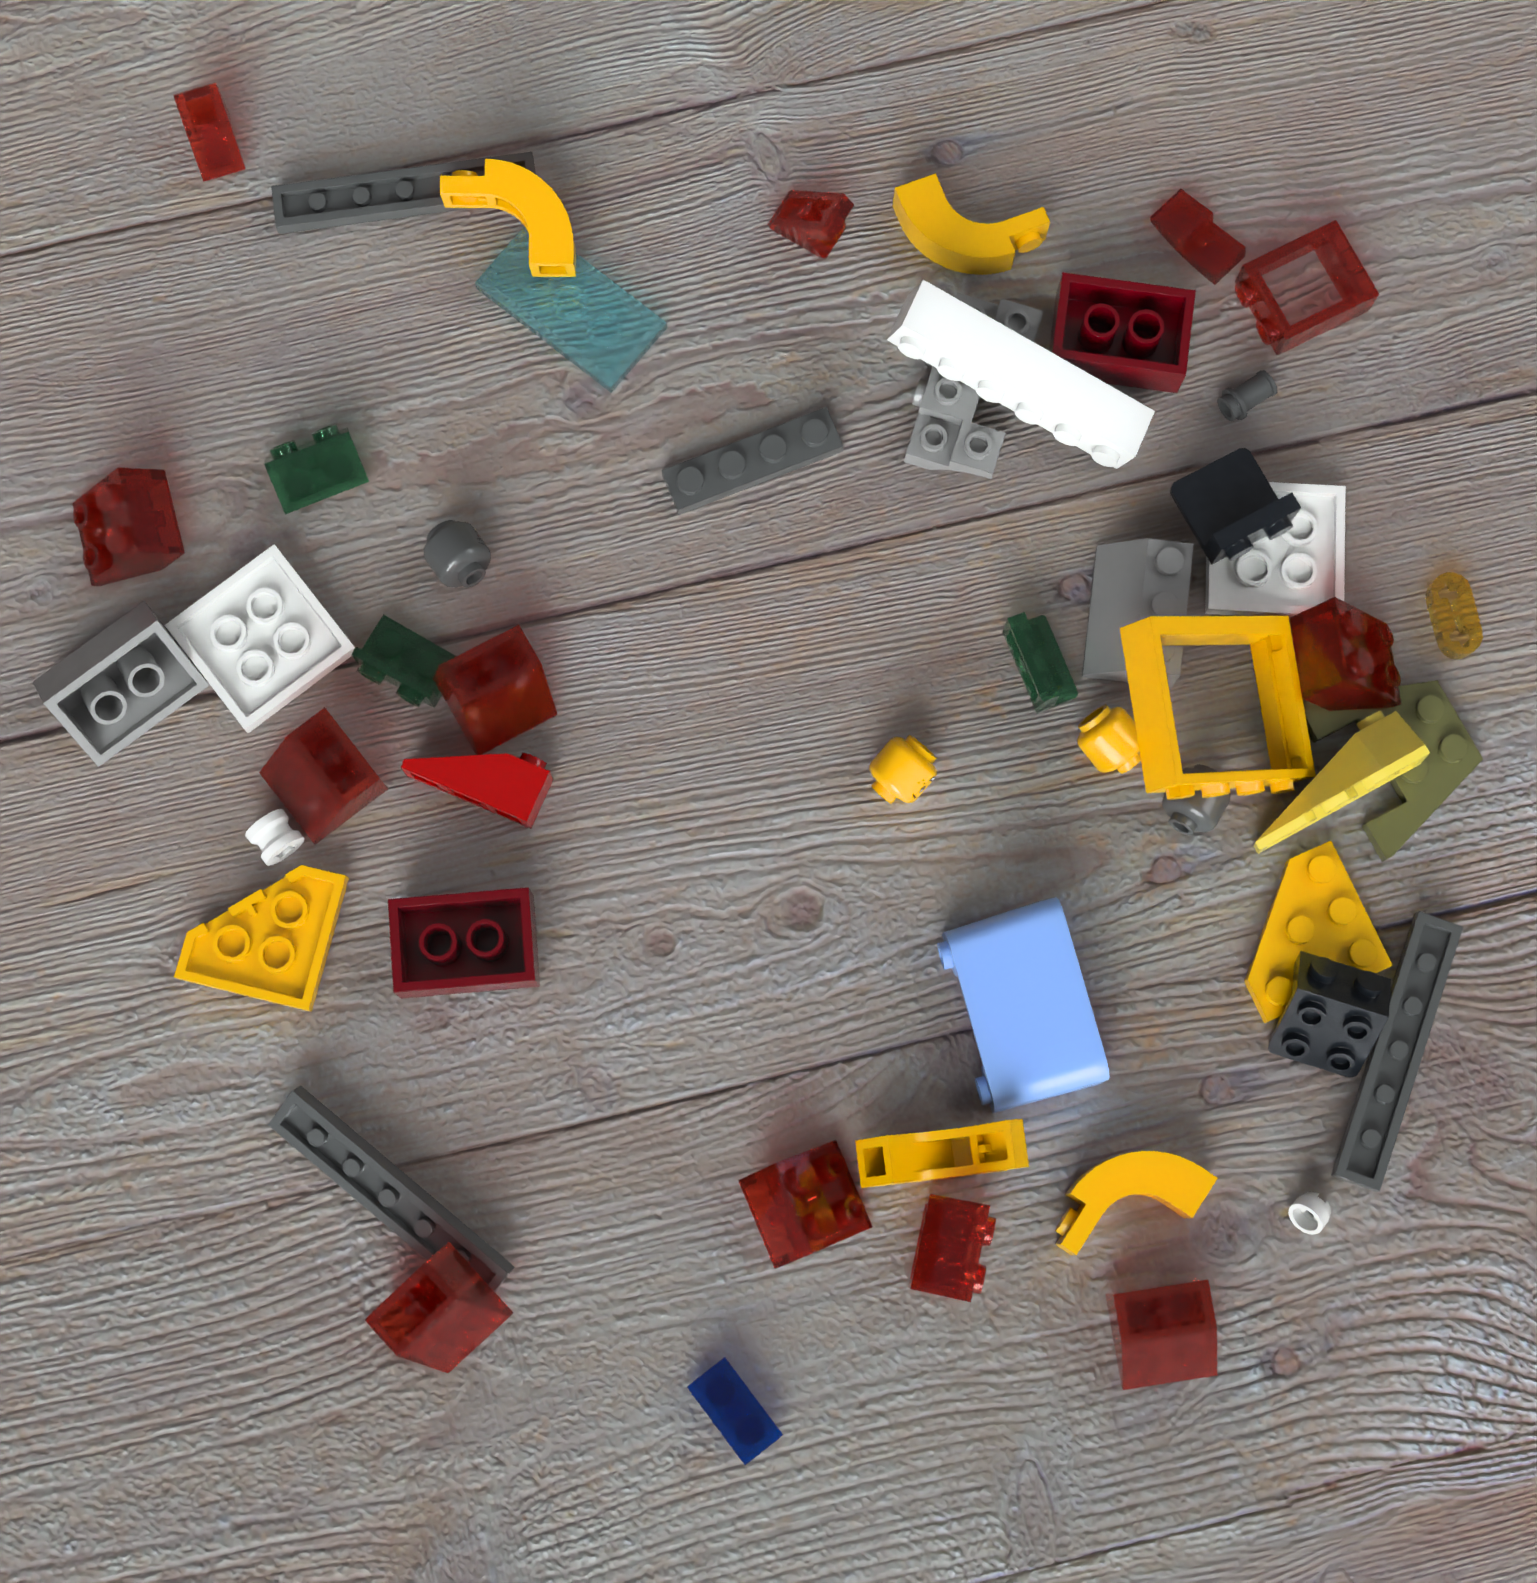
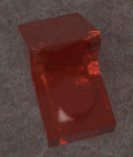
[173,82,246,182]
[768,190,854,258]

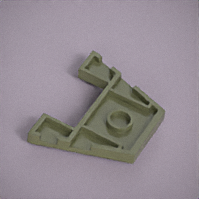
[1303,680,1483,862]

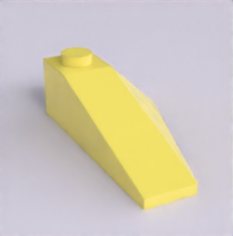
[1253,710,1430,854]

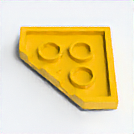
[1244,841,1393,1024]
[174,865,349,1012]

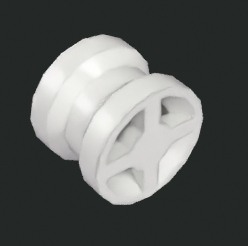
[245,809,305,866]

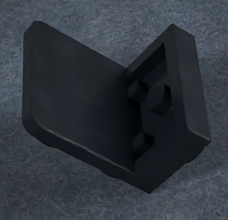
[1170,448,1301,565]
[1268,951,1391,1077]

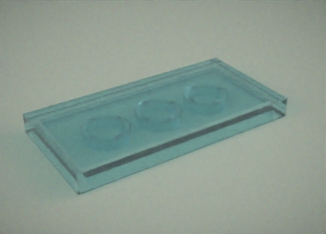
[475,226,667,393]

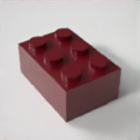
[1049,272,1196,393]
[388,887,540,999]

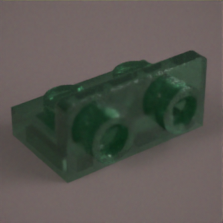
[264,424,369,514]
[1002,612,1078,714]
[351,614,463,708]

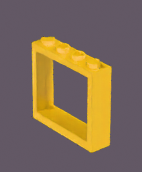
[1120,616,1316,800]

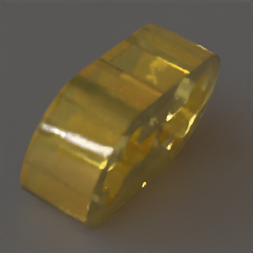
[1425,572,1483,659]

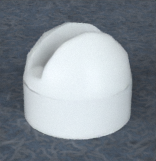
[1288,1192,1331,1235]

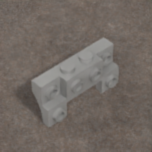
[904,292,1044,479]

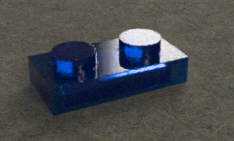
[687,1357,783,1465]

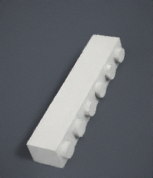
[887,280,1155,469]

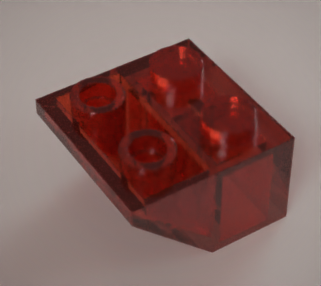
[72,467,185,586]
[1290,597,1401,711]
[433,625,557,755]
[259,707,388,844]
[738,1140,873,1269]
[908,1194,996,1302]
[365,1242,513,1373]
[1105,1279,1217,1390]

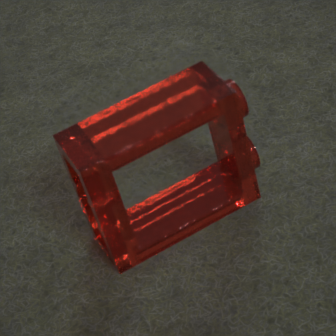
[1235,220,1379,356]

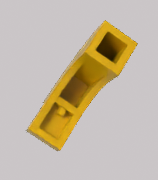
[440,159,576,277]
[892,173,1050,275]
[855,1119,1029,1188]
[1055,1151,1218,1255]

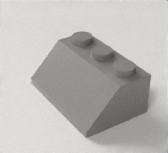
[1082,538,1194,688]
[32,601,209,767]

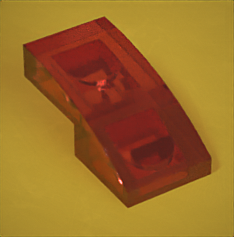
[1150,189,1246,285]

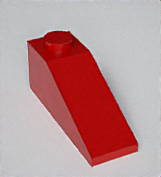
[401,752,553,829]

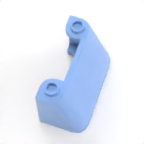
[937,897,1110,1113]

